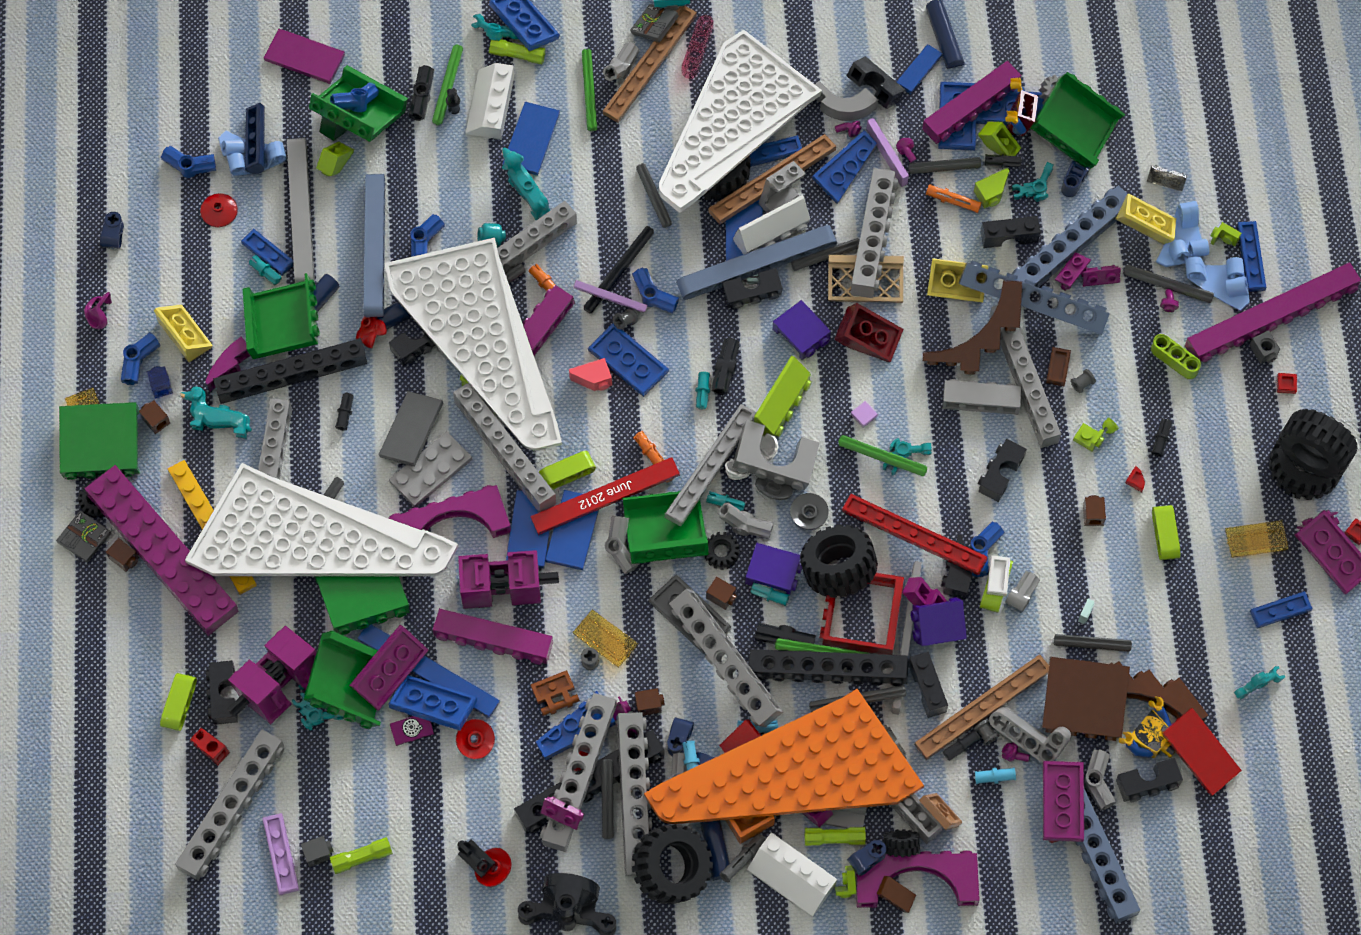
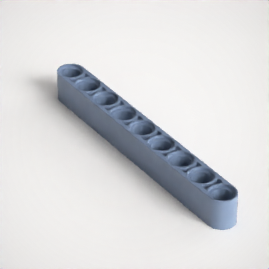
[364,174,385,317]
[676,225,837,300]

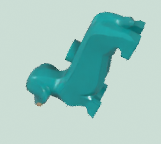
[502,148,551,220]
[180,387,252,439]

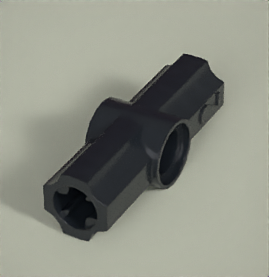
[409,65,435,121]
[712,337,740,396]
[755,622,816,645]

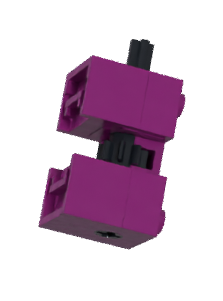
[458,550,559,609]
[227,625,317,725]

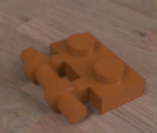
[531,670,580,716]

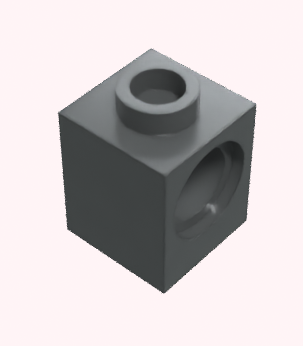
[1249,330,1280,364]
[301,836,334,868]

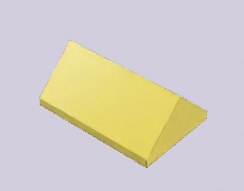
[1116,194,1176,244]
[927,258,988,303]
[154,305,213,362]

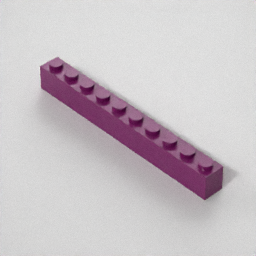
[1185,262,1361,363]

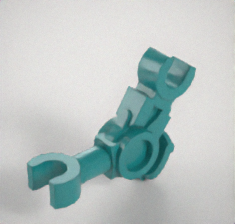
[471,14,518,41]
[1012,162,1054,202]
[883,438,932,475]
[1234,666,1285,700]
[292,692,344,730]

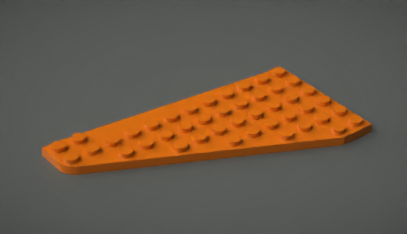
[644,689,924,824]

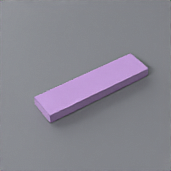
[866,118,909,187]
[573,280,647,313]
[262,813,299,895]

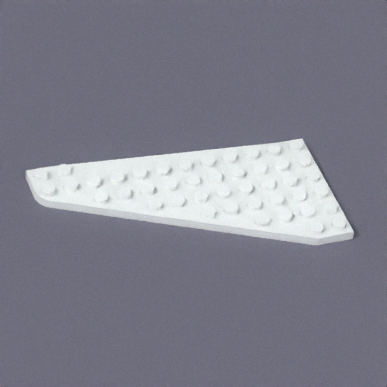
[658,30,822,213]
[384,238,562,451]
[185,463,458,576]

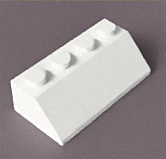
[465,63,514,140]
[733,195,810,255]
[747,832,837,917]

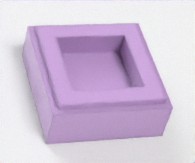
[851,401,878,428]

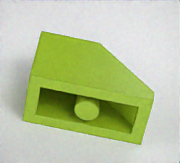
[978,122,1021,156]
[316,141,355,176]
[974,168,1009,209]

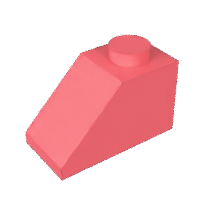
[569,358,612,391]

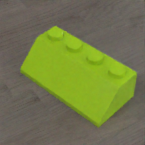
[754,355,812,438]

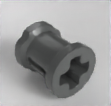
[613,308,638,330]
[1070,369,1096,393]
[581,647,599,671]
[974,719,999,746]

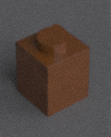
[139,400,170,435]
[1083,495,1106,526]
[106,538,139,572]
[706,576,737,610]
[635,688,665,716]

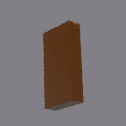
[1046,347,1071,387]
[877,876,916,913]

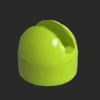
[1102,417,1119,434]

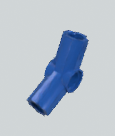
[330,83,379,112]
[161,145,216,178]
[410,214,445,257]
[632,267,679,314]
[121,332,161,385]
[970,521,1005,577]

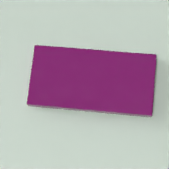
[264,28,345,84]
[1295,510,1361,594]
[349,625,428,711]
[1043,761,1084,842]

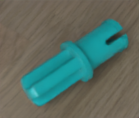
[249,255,281,285]
[695,372,710,410]
[706,491,745,511]
[750,583,790,606]

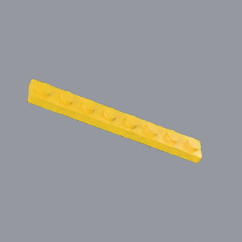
[167,460,257,595]

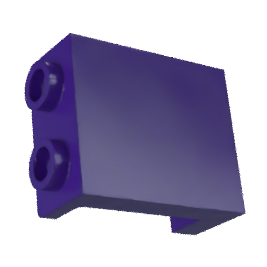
[772,300,831,360]
[745,543,802,595]
[910,598,967,646]

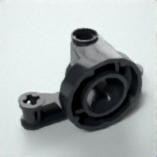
[518,873,616,935]

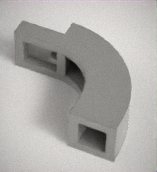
[814,81,878,121]

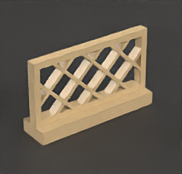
[828,255,904,303]

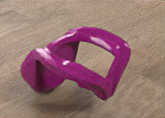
[84,292,112,329]

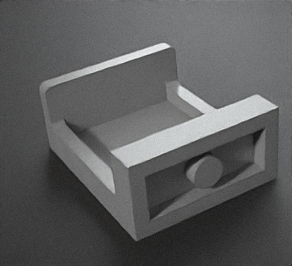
[759,161,805,213]

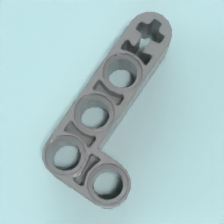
[989,707,1071,763]

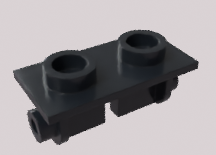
[457,839,495,878]

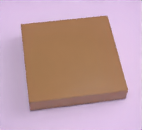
[919,793,962,830]

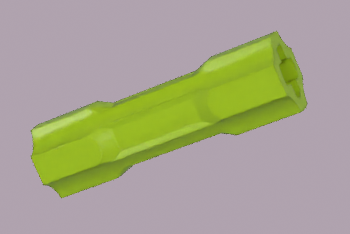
[489,39,546,65]
[804,827,866,846]
[330,837,393,875]

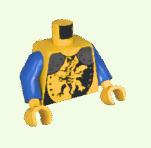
[1119,696,1176,758]

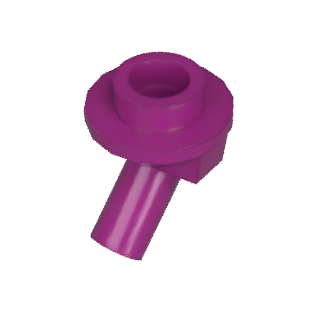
[835,121,861,138]
[896,137,916,163]
[1160,289,1179,312]
[1002,742,1030,762]

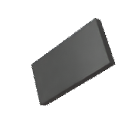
[379,391,444,467]
[648,574,731,654]

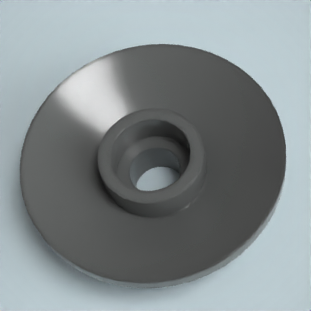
[755,478,793,500]
[790,493,829,530]

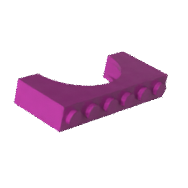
[388,485,511,538]
[855,850,980,908]

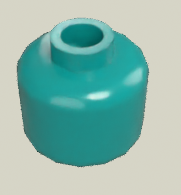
[477,223,506,248]

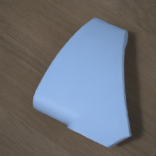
[218,131,287,176]
[1156,201,1209,267]
[1185,257,1250,311]

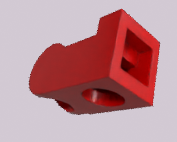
[190,728,230,766]

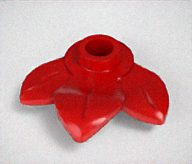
[356,317,387,349]

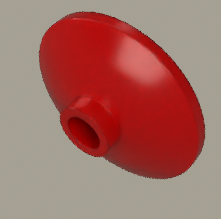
[200,193,238,227]
[456,719,495,759]
[474,848,512,887]

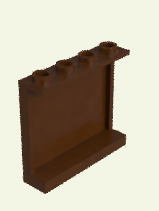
[1041,657,1130,741]

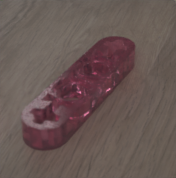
[682,15,714,79]

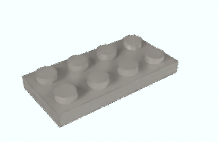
[389,431,472,508]

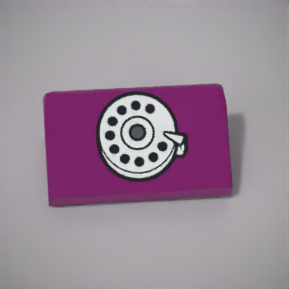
[390,716,434,746]

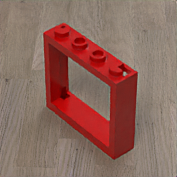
[819,573,904,655]

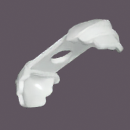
[725,434,778,480]

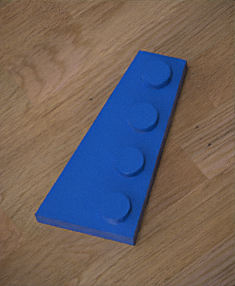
[812,130,877,204]
[536,691,616,761]

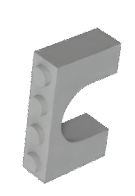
[732,420,819,490]

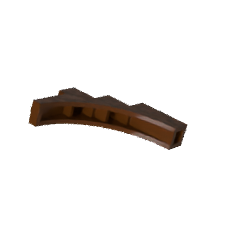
[922,280,1023,375]
[1110,661,1208,722]

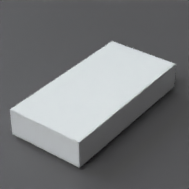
[987,555,1010,596]

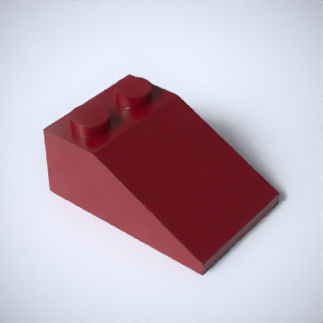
[834,303,904,362]

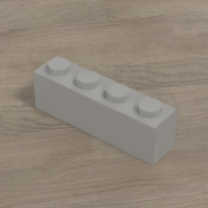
[942,379,1021,415]

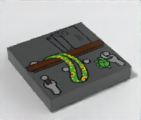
[630,4,679,42]
[56,511,111,563]

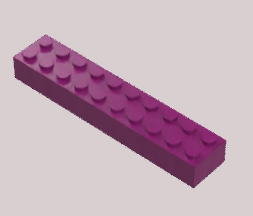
[84,465,239,636]

